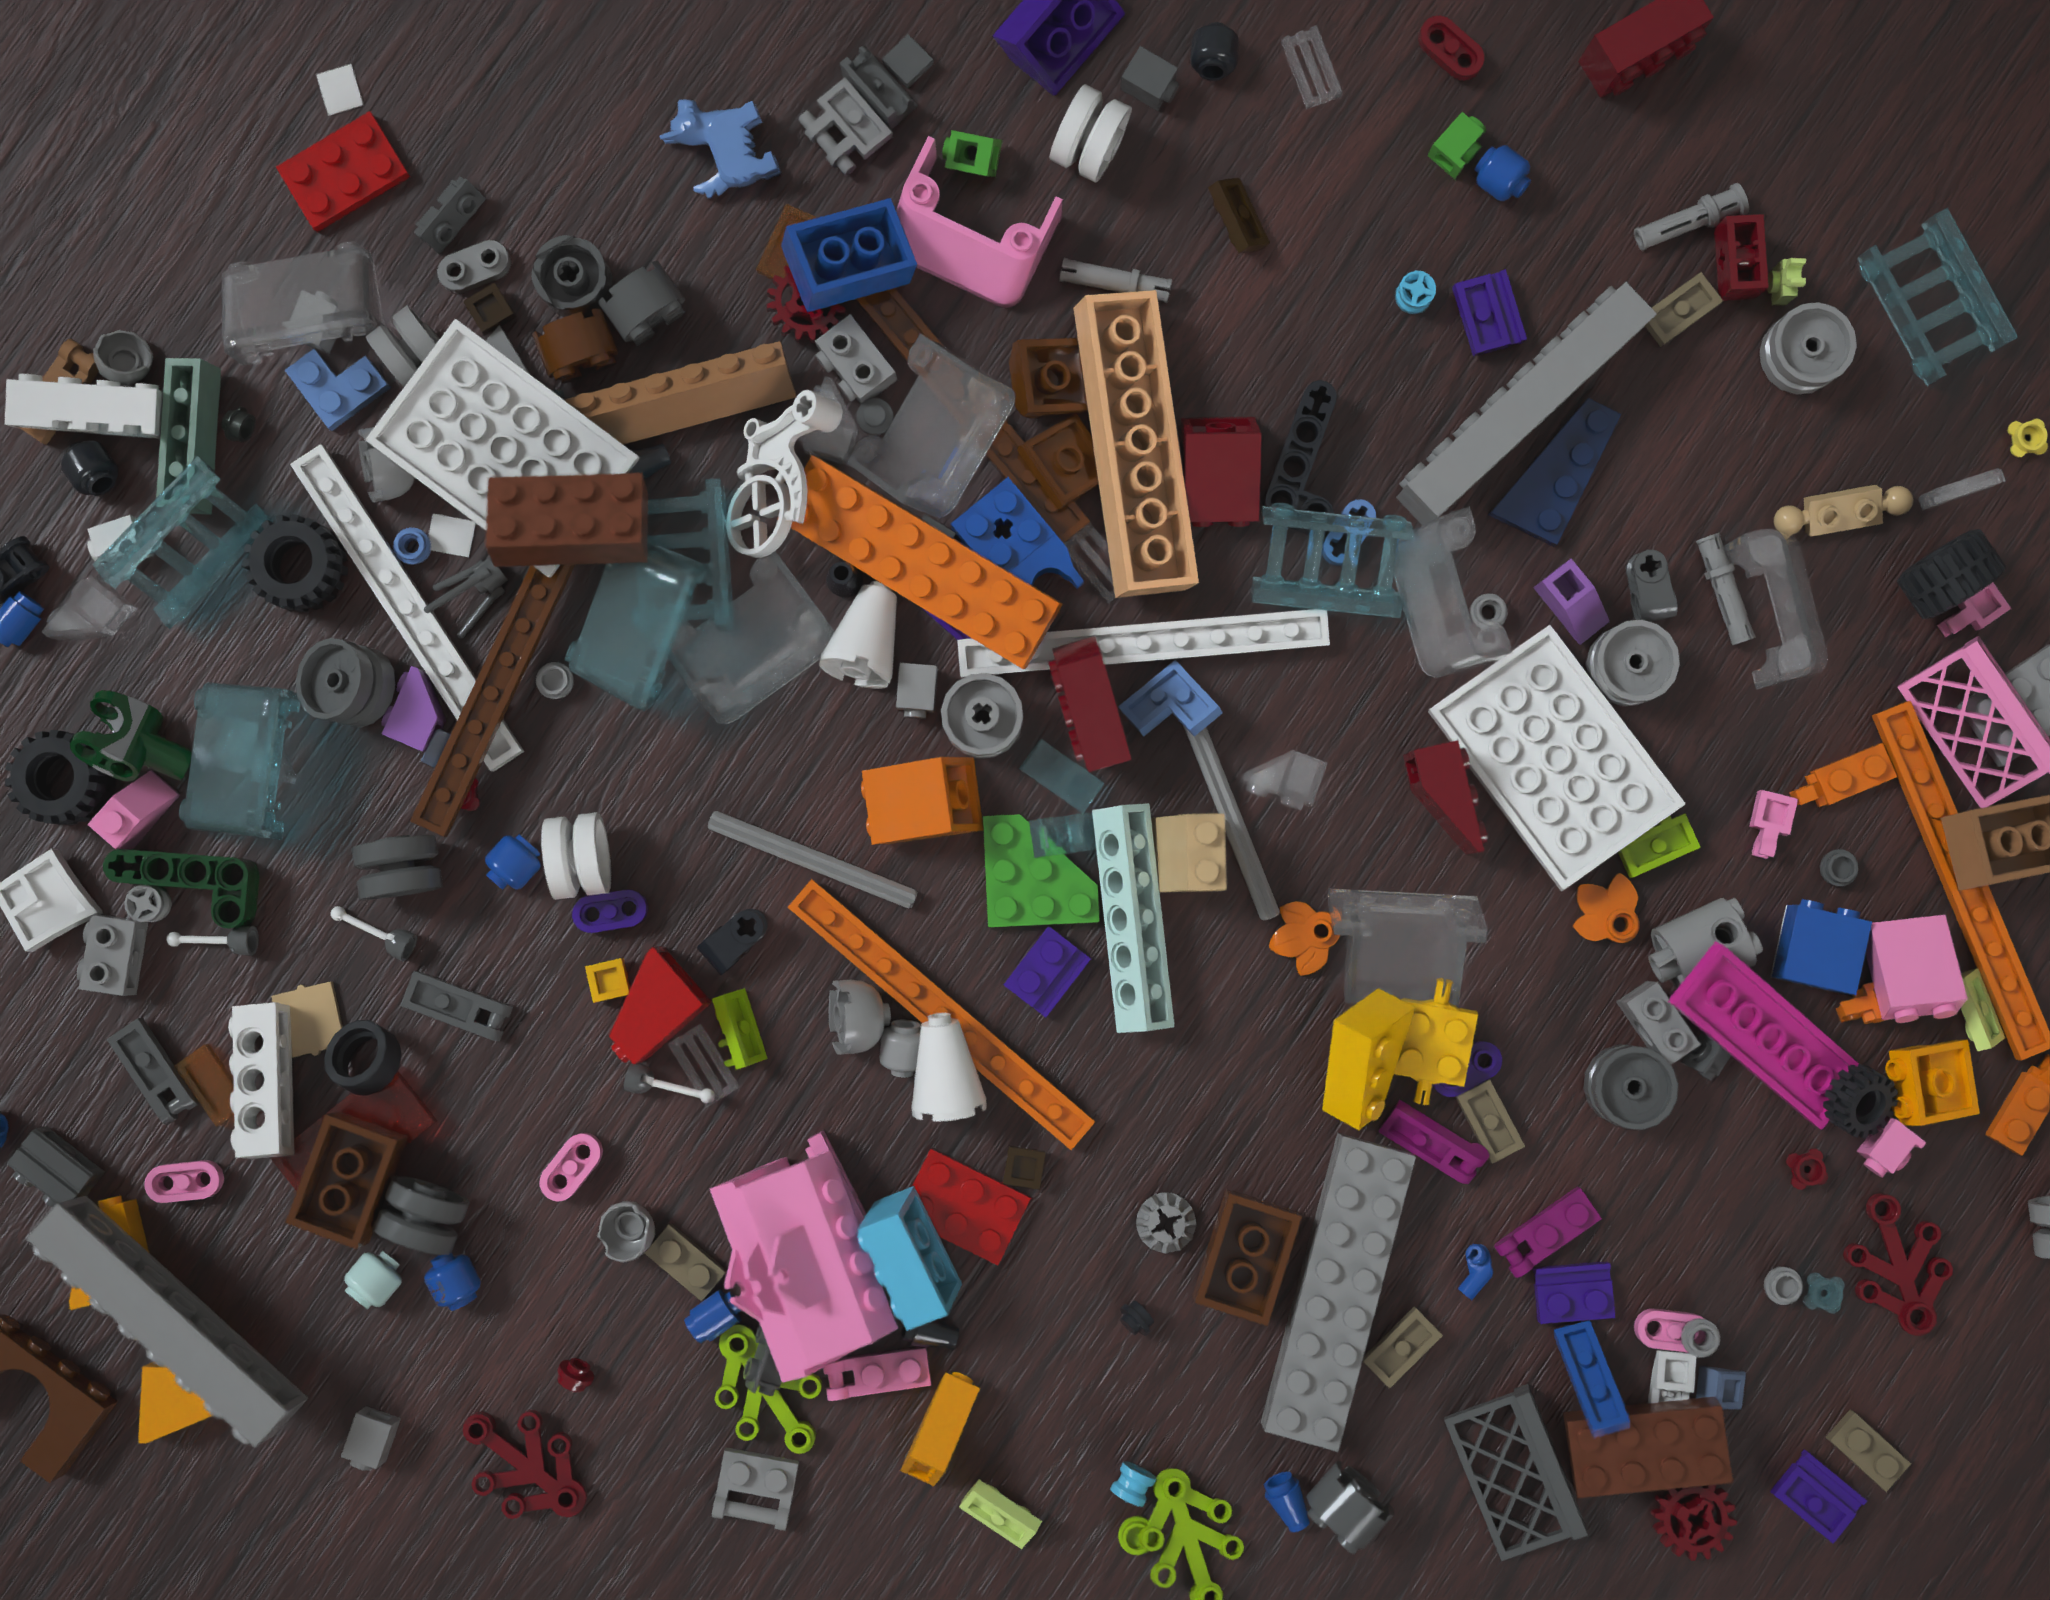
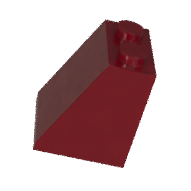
[1181,417,1261,527]

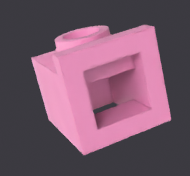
[1856,1117,1926,1178]

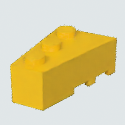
[1322,988,1416,1130]

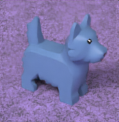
[660,99,782,199]

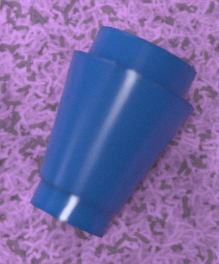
[1264,1472,1310,1532]

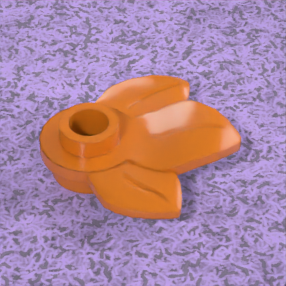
[1573,873,1640,943]
[1269,901,1341,976]

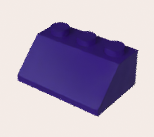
[992,0,1125,95]

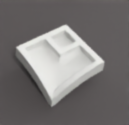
[0,848,103,952]

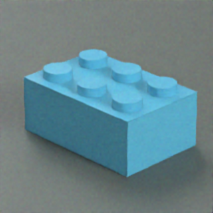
[857,1186,962,1330]

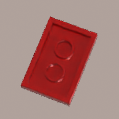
[276,111,411,232]
[912,1147,1031,1266]

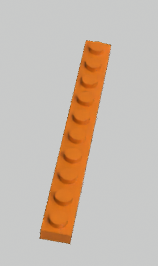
[1871,700,2050,1061]
[788,879,1095,1150]

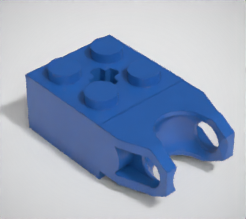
[951,477,1084,589]

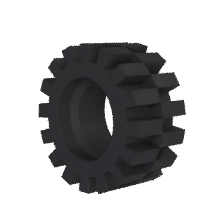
[1823,1064,1898,1138]

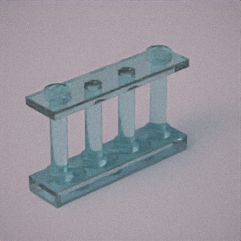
[1857,208,2018,386]
[92,456,273,629]
[633,478,735,638]
[1251,503,1415,618]

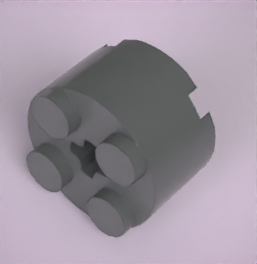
[531,235,613,318]
[598,261,685,346]
[1307,1461,1395,1554]

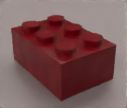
[1578,0,1714,98]
[1048,636,1132,772]

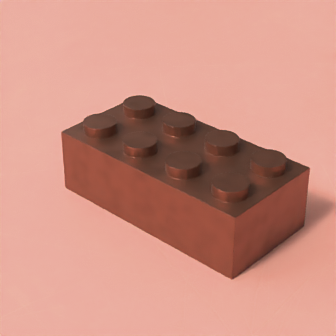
[485,473,648,567]
[1563,1397,1733,1498]

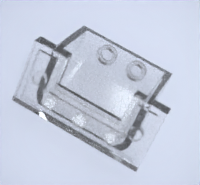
[1328,888,1488,1007]

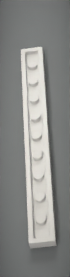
[290,444,524,772]
[957,608,1330,677]

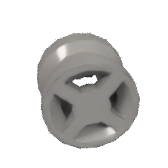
[124,885,172,922]

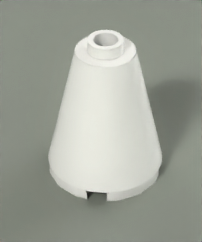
[819,581,897,689]
[911,1013,987,1121]

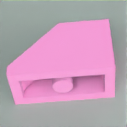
[87,770,180,850]

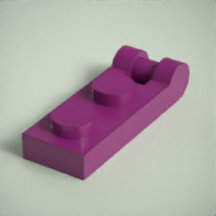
[1378,1099,1489,1184]
[1494,1186,1602,1278]

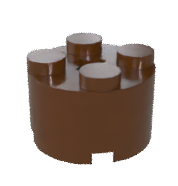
[532,309,618,384]

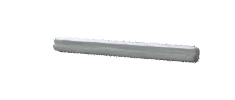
[1183,725,1280,920]
[708,811,917,908]

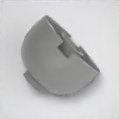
[358,427,414,502]
[828,980,891,1055]

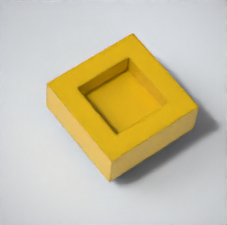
[585,958,630,1003]

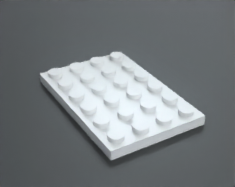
[365,319,640,578]
[1428,625,1685,892]

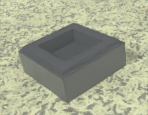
[882,34,934,89]

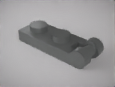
[400,971,513,1042]
[106,1018,200,1125]

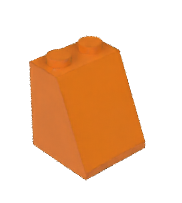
[861,757,984,845]

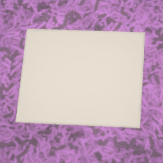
[316,64,363,116]
[428,514,476,557]

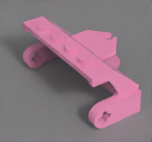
[710,1150,898,1382]

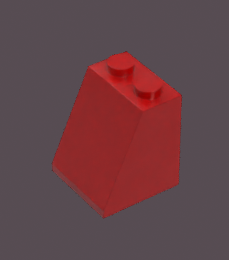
[609,946,712,1065]

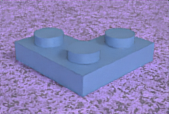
[285,349,391,431]
[1118,660,1222,737]

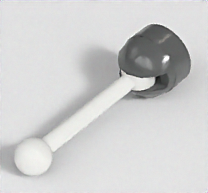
[331,906,417,962]
[166,926,259,956]
[624,1063,715,1103]

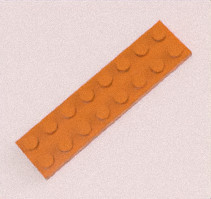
[777,455,1063,669]

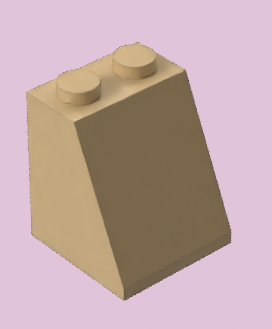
[1151,814,1226,893]

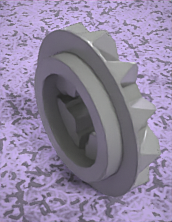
[1136,1193,1196,1254]

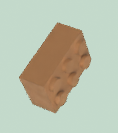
[1941,795,2050,891]

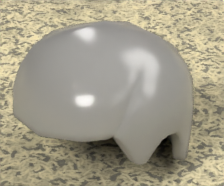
[93,330,153,386]
[597,1201,655,1263]

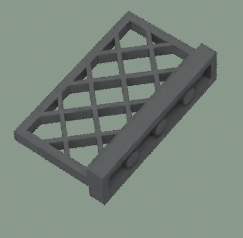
[1444,1384,1588,1561]

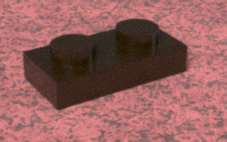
[1208,177,1270,254]

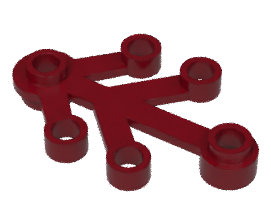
[1843,1193,1953,1336]
[463,1409,587,1519]

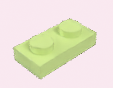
[1961,968,2005,1052]
[959,1480,1042,1549]

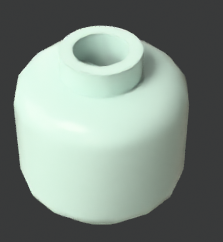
[344,1251,402,1309]

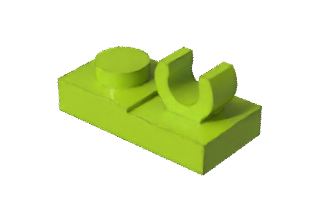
[712,988,768,1070]

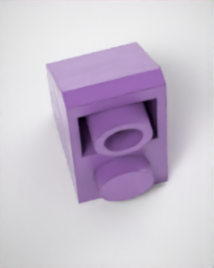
[1533,558,1610,645]
[382,666,446,752]

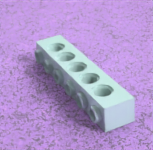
[1092,803,1175,1033]

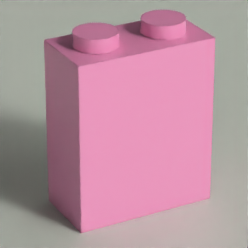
[1866,915,1968,1023]

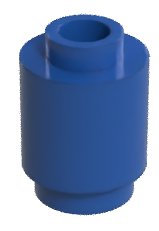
[0,591,44,648]
[684,1289,742,1344]

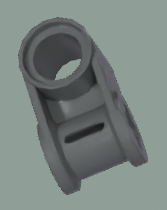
[1626,550,1678,622]

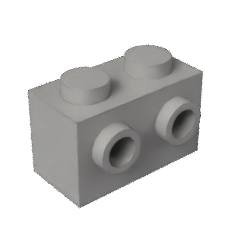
[815,314,897,404]
[77,915,148,996]

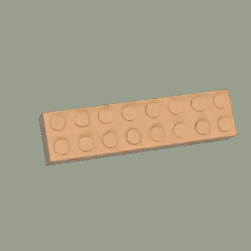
[1074,290,1199,598]

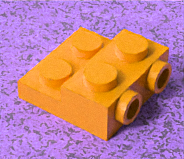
[1885,1039,1980,1126]

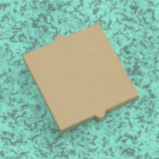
[271,981,343,1058]

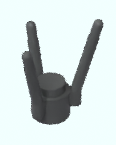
[424,557,508,639]

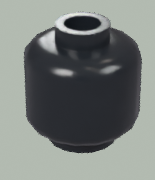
[1190,22,1239,81]
[61,441,119,496]

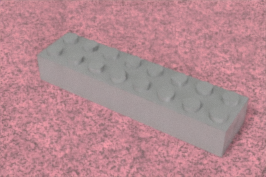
[1396,282,1657,529]
[1261,1133,1416,1452]
[26,1196,308,1447]

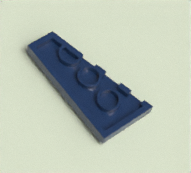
[1489,398,1621,547]

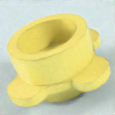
[2007,418,2048,458]

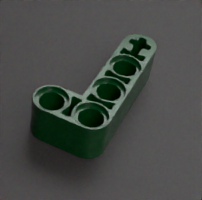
[103,849,260,928]

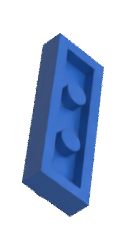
[1554,1320,1630,1438]

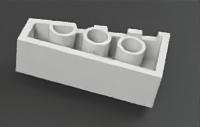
[5,374,163,439]

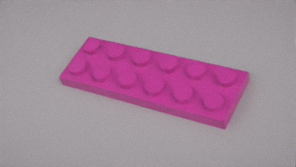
[1668,941,1859,1130]

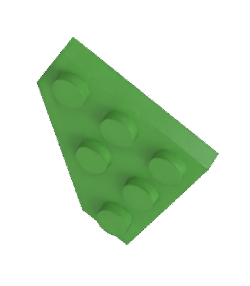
[983,814,1099,927]

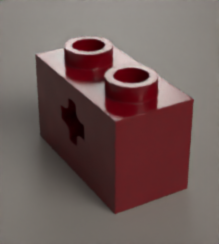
[1714,214,1769,301]

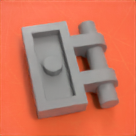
[798,77,893,176]

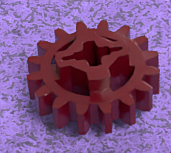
[766,265,846,343]
[1651,1484,1737,1561]

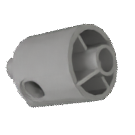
[1648,898,1763,990]

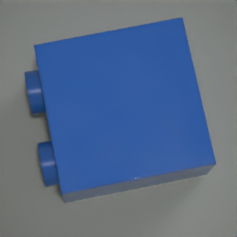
[1771,899,1872,995]

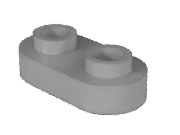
[437,240,511,294]

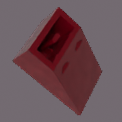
[1403,740,1487,854]

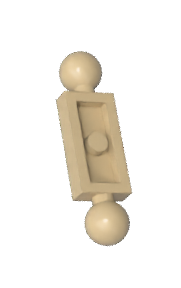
[1774,485,1913,537]

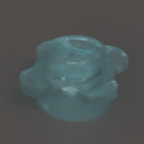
[1803,1272,1845,1314]

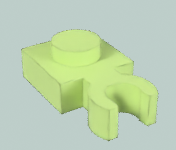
[1767,258,1806,305]

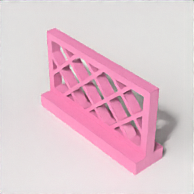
[1898,636,2050,808]

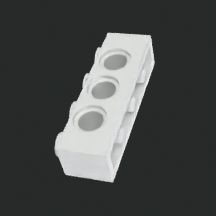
[228,1002,294,1159]

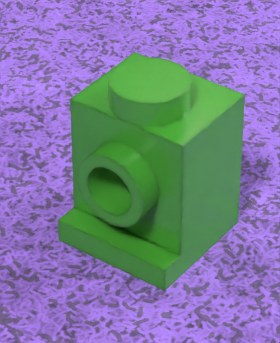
[1427,112,1486,179]
[942,130,1002,177]

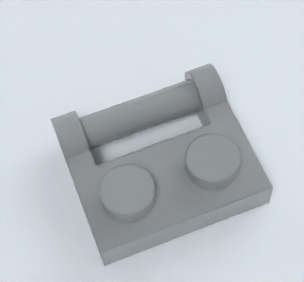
[712,1447,799,1531]

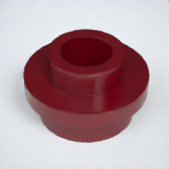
[557,1358,595,1392]

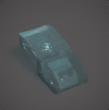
[1019,739,1104,814]
[1029,813,1096,858]

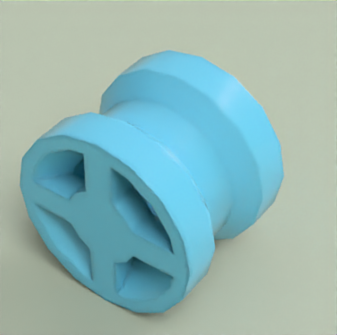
[1395,271,1436,314]
[1110,1461,1157,1507]

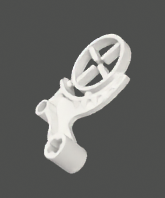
[726,390,843,558]

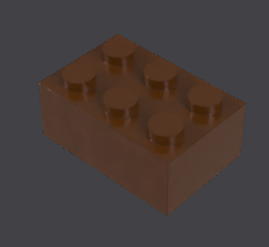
[285,1111,409,1249]
[1192,1189,1302,1326]

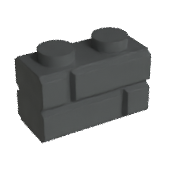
[7,1126,105,1208]

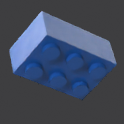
[781,198,917,313]

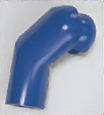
[1457,1244,1493,1301]

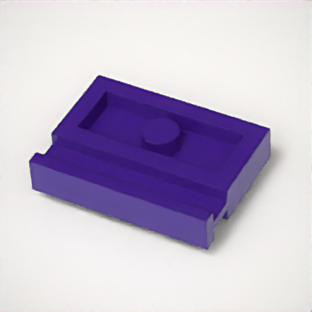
[1452,269,1527,357]
[1003,926,1091,1018]
[1533,1261,1615,1324]
[1770,1449,1867,1544]

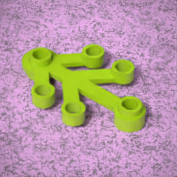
[715,1324,822,1454]
[1138,1468,1244,1600]

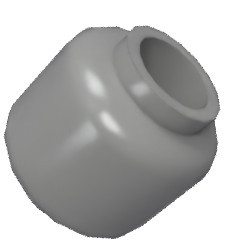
[879,1019,921,1078]

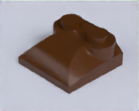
[1009,338,1088,419]

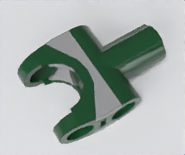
[70,690,195,781]

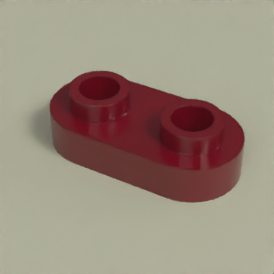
[1418,16,1484,81]

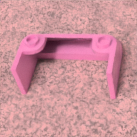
[896,136,1063,308]

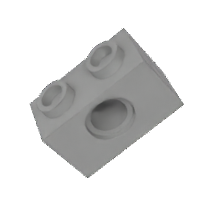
[1616,981,1700,1065]

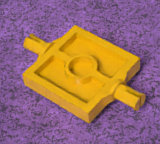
[1394,978,1478,1105]

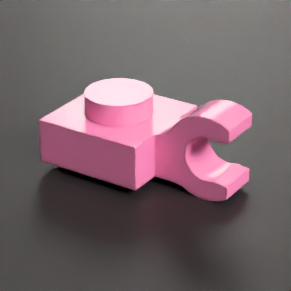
[1937,583,2011,637]
[1749,790,1798,859]

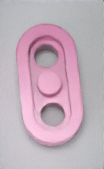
[540,1133,603,1201]
[144,1160,224,1203]
[1634,1308,1705,1353]

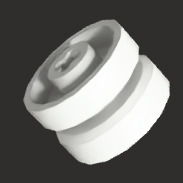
[1049,84,1132,183]
[541,812,611,900]

